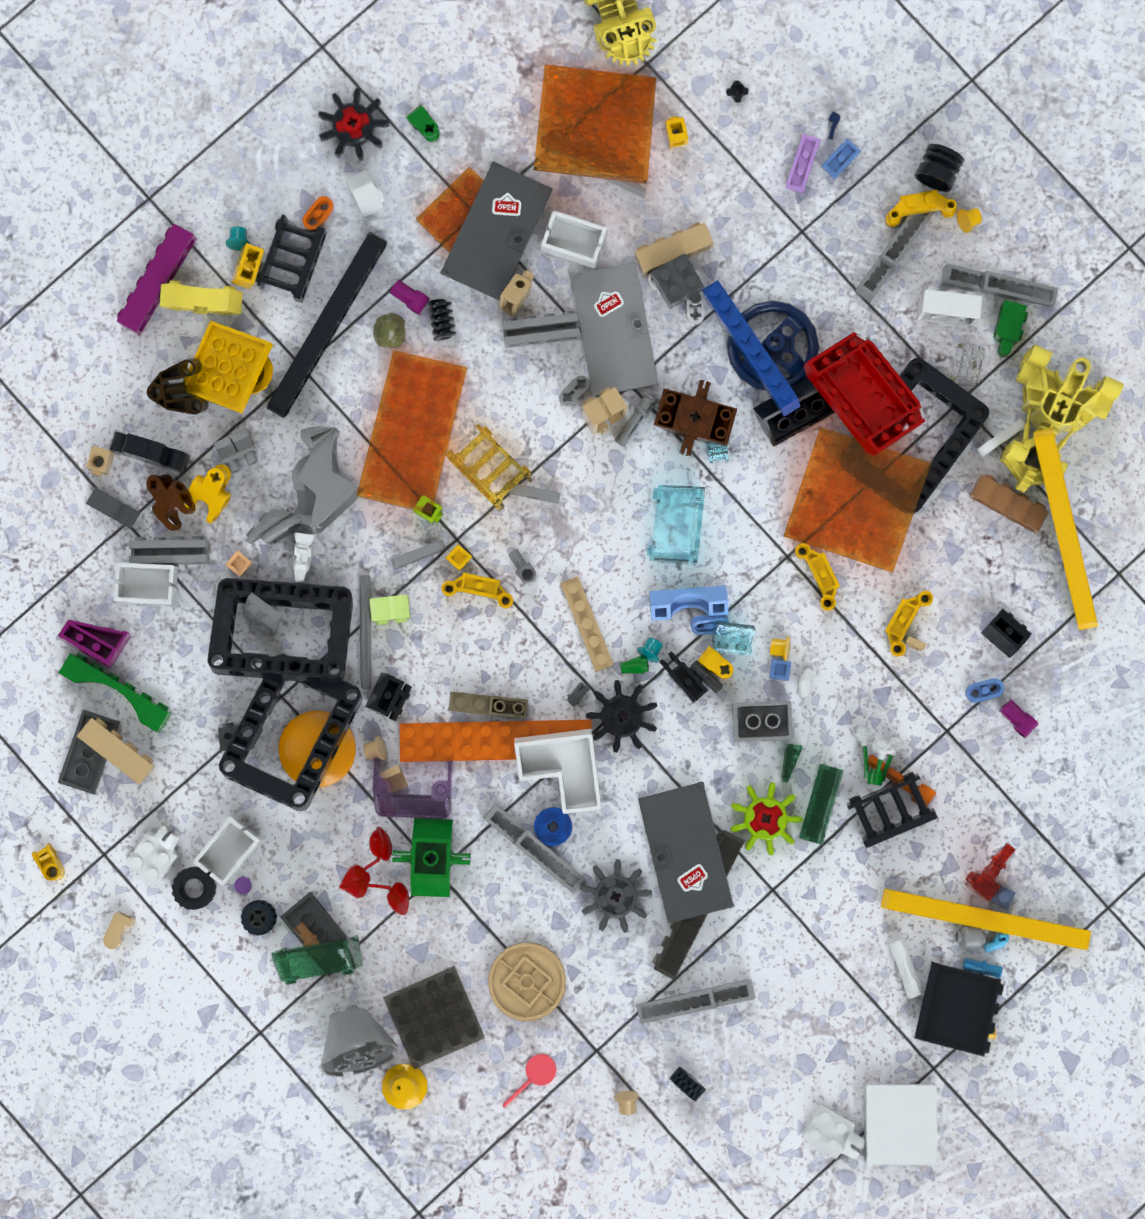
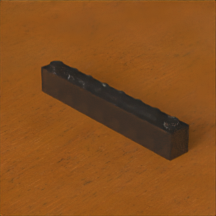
[651,829,745,980]

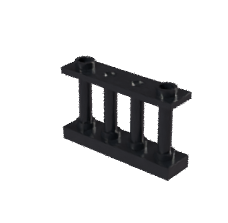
[256,214,327,303]
[847,772,938,848]

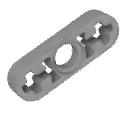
[505,482,561,504]
[391,540,446,569]

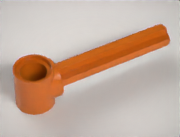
[868,755,936,807]

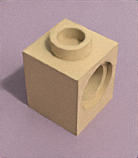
[86,446,115,477]

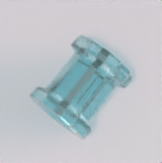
[707,445,729,463]

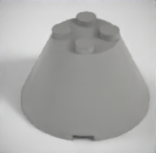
[321,1005,398,1077]

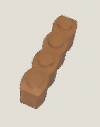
[969,474,1049,533]

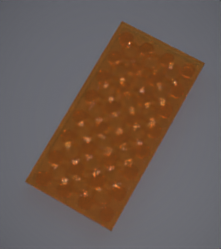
[356,350,467,514]

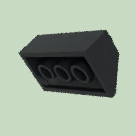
[753,378,835,447]

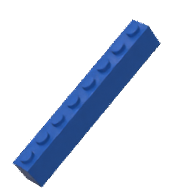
[702,280,800,416]

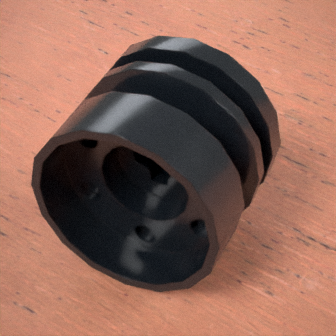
[914,144,964,192]

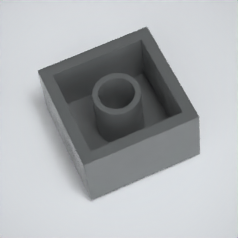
[651,253,704,309]

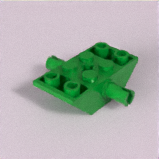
[392,818,471,897]

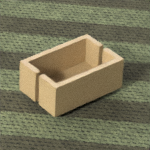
[582,387,627,436]

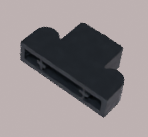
[109,431,190,474]

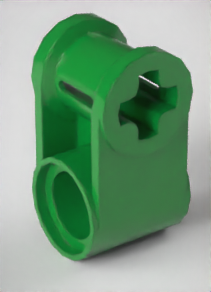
[406,105,440,142]

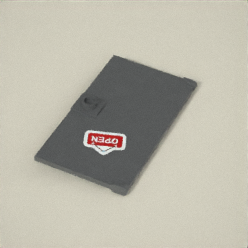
[440,161,553,301]
[638,782,735,923]

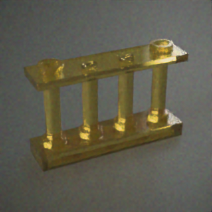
[445,424,533,512]

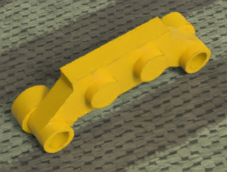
[885,190,957,228]
[795,543,840,611]
[441,573,513,609]
[884,591,933,657]

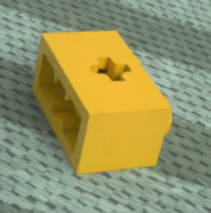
[231,243,264,289]

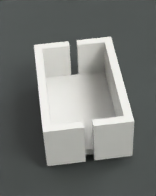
[541,210,607,269]
[113,562,178,606]
[193,816,263,886]

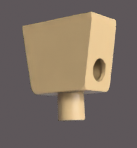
[499,270,534,318]

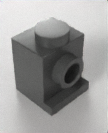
[218,722,238,751]

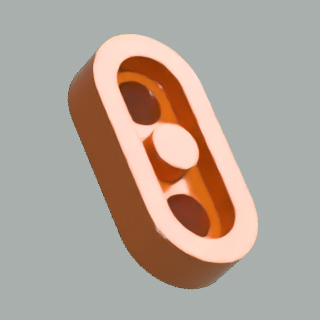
[303,196,334,231]

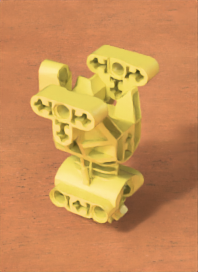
[584,0,657,66]
[999,344,1124,492]

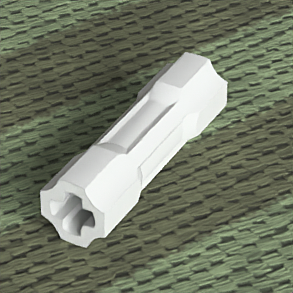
[888,937,924,999]

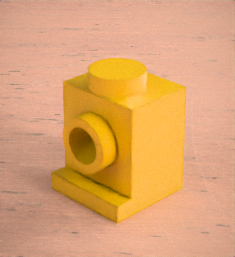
[665,116,689,148]

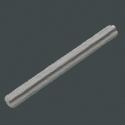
[359,575,372,689]

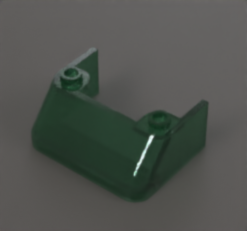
[271,935,363,985]

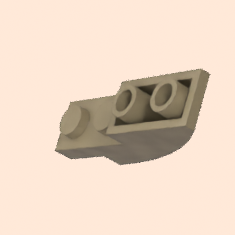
[448,692,528,719]

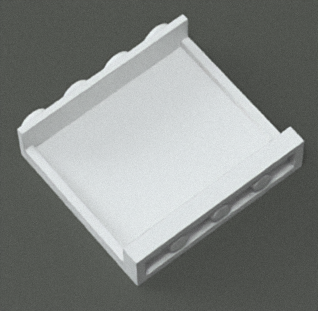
[864,1082,941,1165]

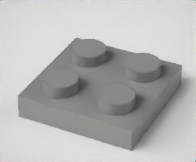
[242,593,283,637]

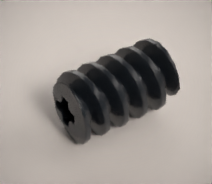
[428,299,457,341]

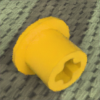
[957,208,982,233]
[770,636,791,661]

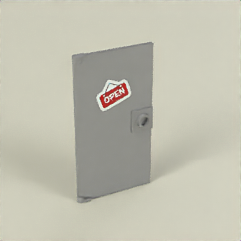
[571,262,658,397]

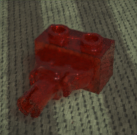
[964,843,1016,902]

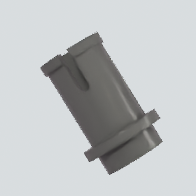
[566,682,590,707]

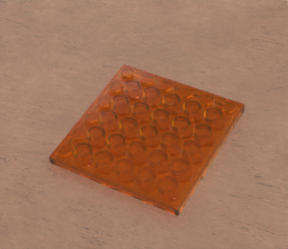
[534,64,657,184]
[783,427,931,573]

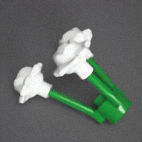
[852,727,906,786]

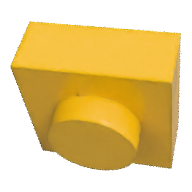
[446,544,473,571]

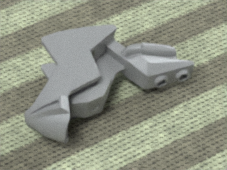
[245,426,363,545]

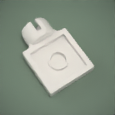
[125,825,181,887]
[802,1104,865,1159]

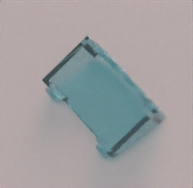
[647,485,705,566]

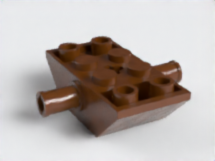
[654,380,737,456]

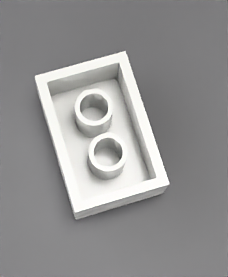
[917,287,982,327]

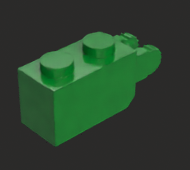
[993,300,1028,358]

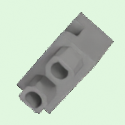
[213,428,258,474]

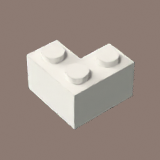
[345,170,385,218]

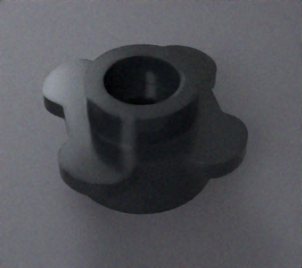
[726,80,749,103]

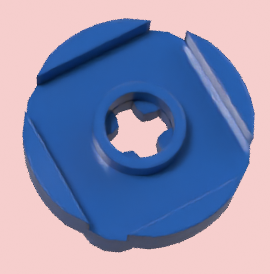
[534,807,572,846]

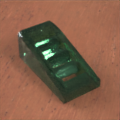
[781,744,803,783]

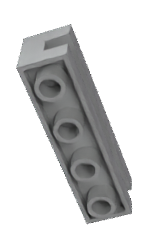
[502,311,580,348]
[129,536,209,565]

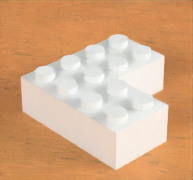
[514,729,602,814]

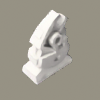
[293,533,315,584]

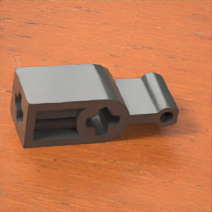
[86,487,140,529]

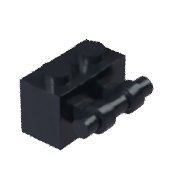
[981,609,1032,658]
[365,672,412,722]

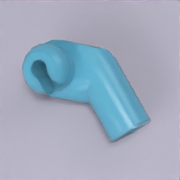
[983,932,1009,953]

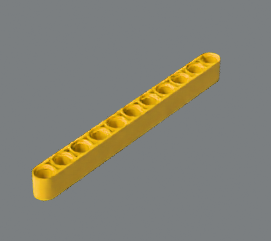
[1033,427,1098,630]
[880,888,1092,950]

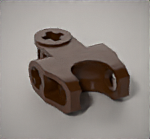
[146,474,196,531]

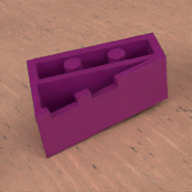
[58,620,131,669]

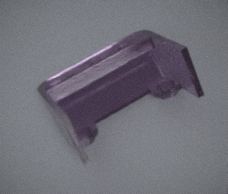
[373,758,454,819]

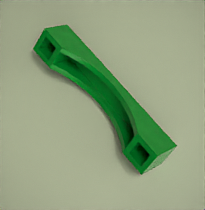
[58,652,172,733]

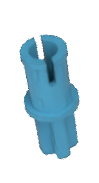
[963,958,1003,979]

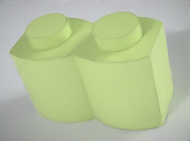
[369,595,411,626]

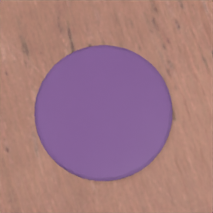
[234,877,252,894]

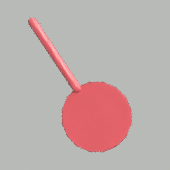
[503,1054,557,1107]

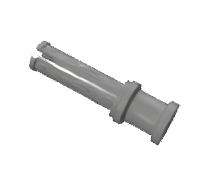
[614,392,659,447]

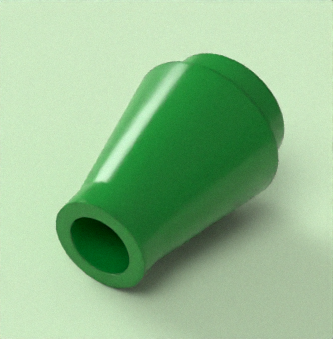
[620,655,649,674]

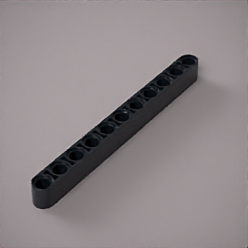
[267,232,387,418]

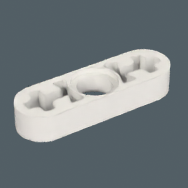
[977,418,1026,457]

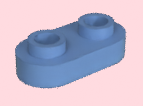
[690,615,730,635]
[965,678,1004,703]

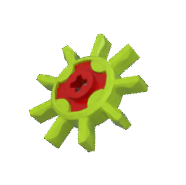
[730,782,803,855]

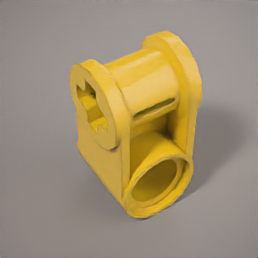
[697,646,734,679]
[32,843,65,881]

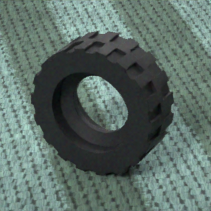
[171,867,217,910]

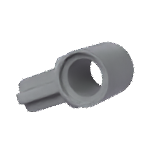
[508,549,537,584]

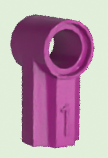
[390,280,430,315]
[999,699,1039,738]

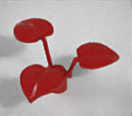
[339,827,409,915]

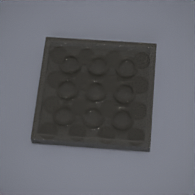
[383,965,485,1070]

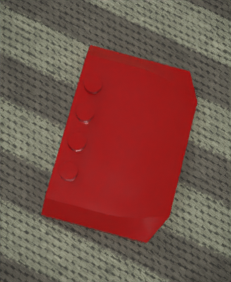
[804,332,925,456]

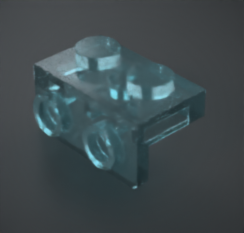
[712,621,755,655]

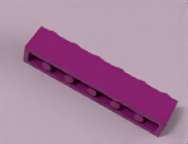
[117,224,197,336]

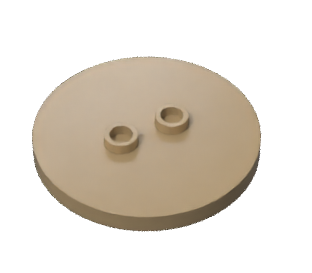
[488,942,566,1021]

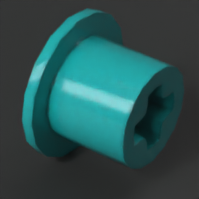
[225,226,250,251]
[637,637,663,663]

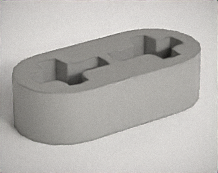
[559,375,590,407]

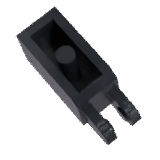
[659,651,708,704]

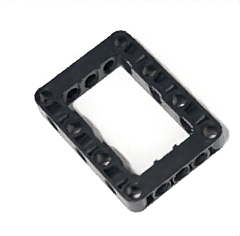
[839,358,989,515]
[207,578,353,684]
[219,654,363,812]

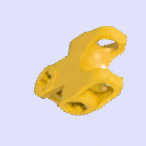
[185,464,232,524]

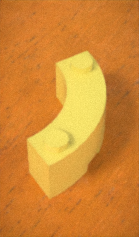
[160,280,243,315]

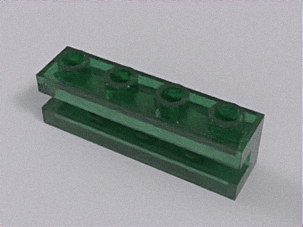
[799,763,844,845]

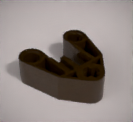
[147,358,209,415]

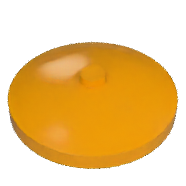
[279,710,356,787]

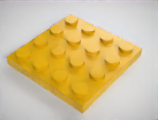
[183,321,273,414]

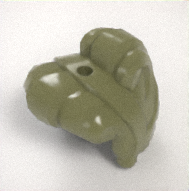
[373,313,406,348]

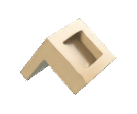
[380,765,408,794]

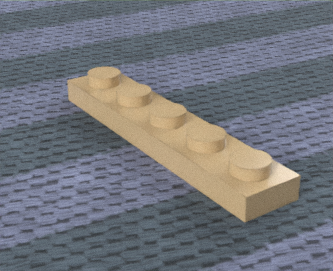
[560,576,614,672]

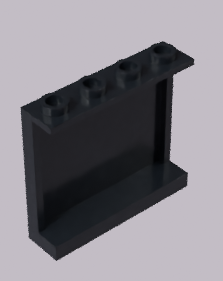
[914,962,1004,1057]

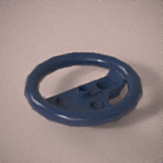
[726,300,820,391]

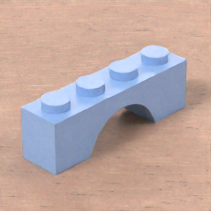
[649,585,728,621]

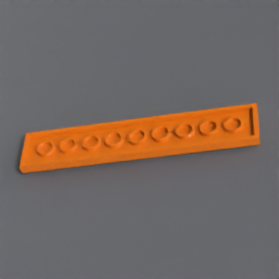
[399,719,592,762]

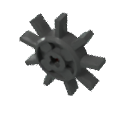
[579,859,653,933]

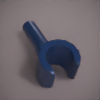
[828,111,840,140]

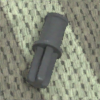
[689,660,723,693]

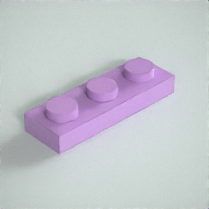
[785,134,821,194]

